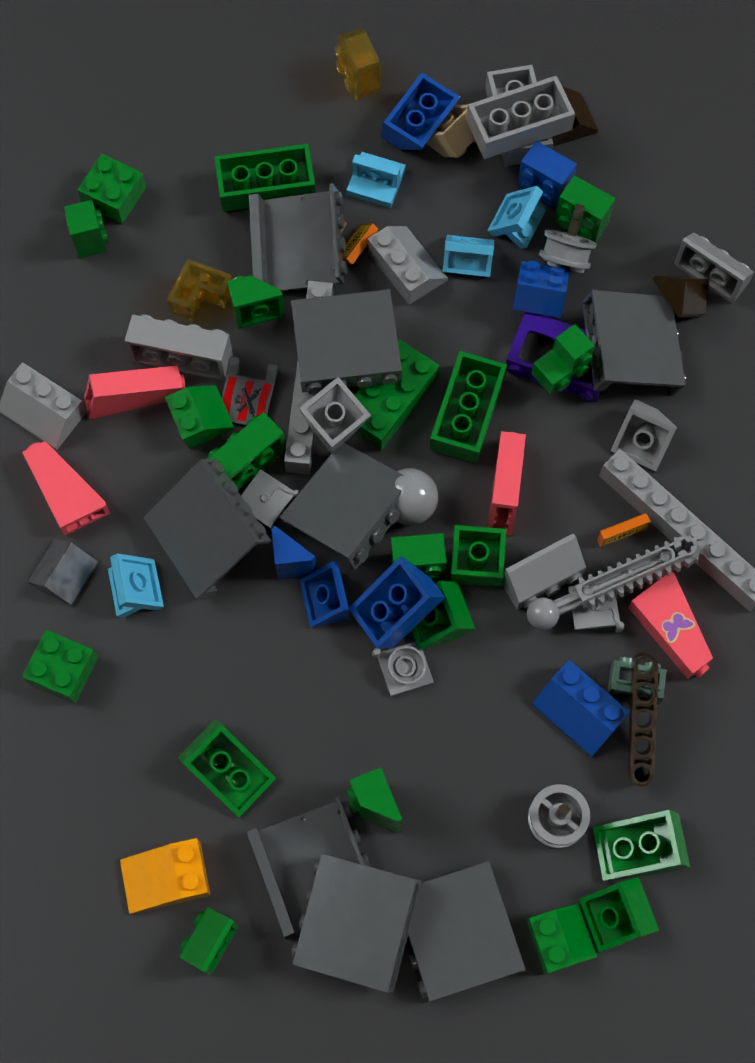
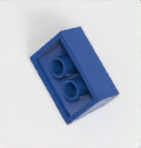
[381,72,460,150]
[349,557,445,649]
[531,660,630,757]

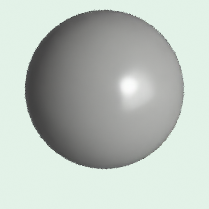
[395,468,438,525]

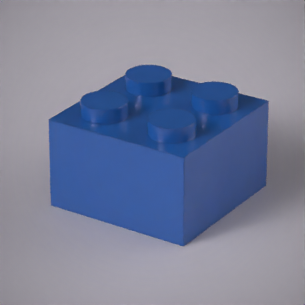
[517,141,577,210]
[513,261,569,318]

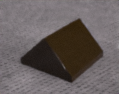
[552,86,598,146]
[652,276,709,317]

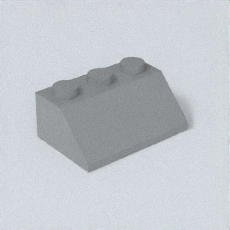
[368,226,448,305]
[674,233,754,304]
[0,362,87,450]
[502,533,586,610]

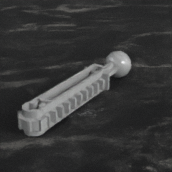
[526,534,702,630]

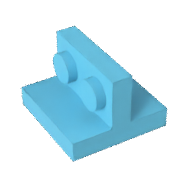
[346,152,406,208]
[487,186,546,249]
[442,235,494,277]
[108,553,164,618]

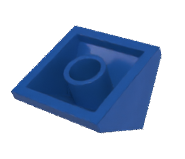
[271,526,317,580]
[299,561,350,628]

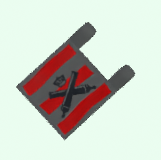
[221,356,279,426]

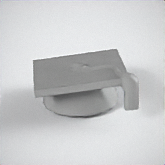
[241,470,300,528]
[568,586,624,633]
[372,642,434,697]

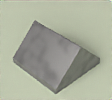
[28,539,99,606]

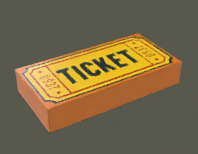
[342,223,378,265]
[597,514,651,548]

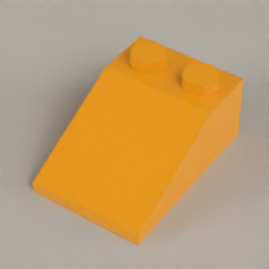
[120,838,211,914]

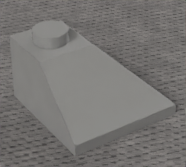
[299,377,371,453]
[611,399,677,471]

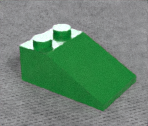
[177,719,276,817]
[593,810,690,881]

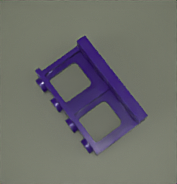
[506,312,601,402]

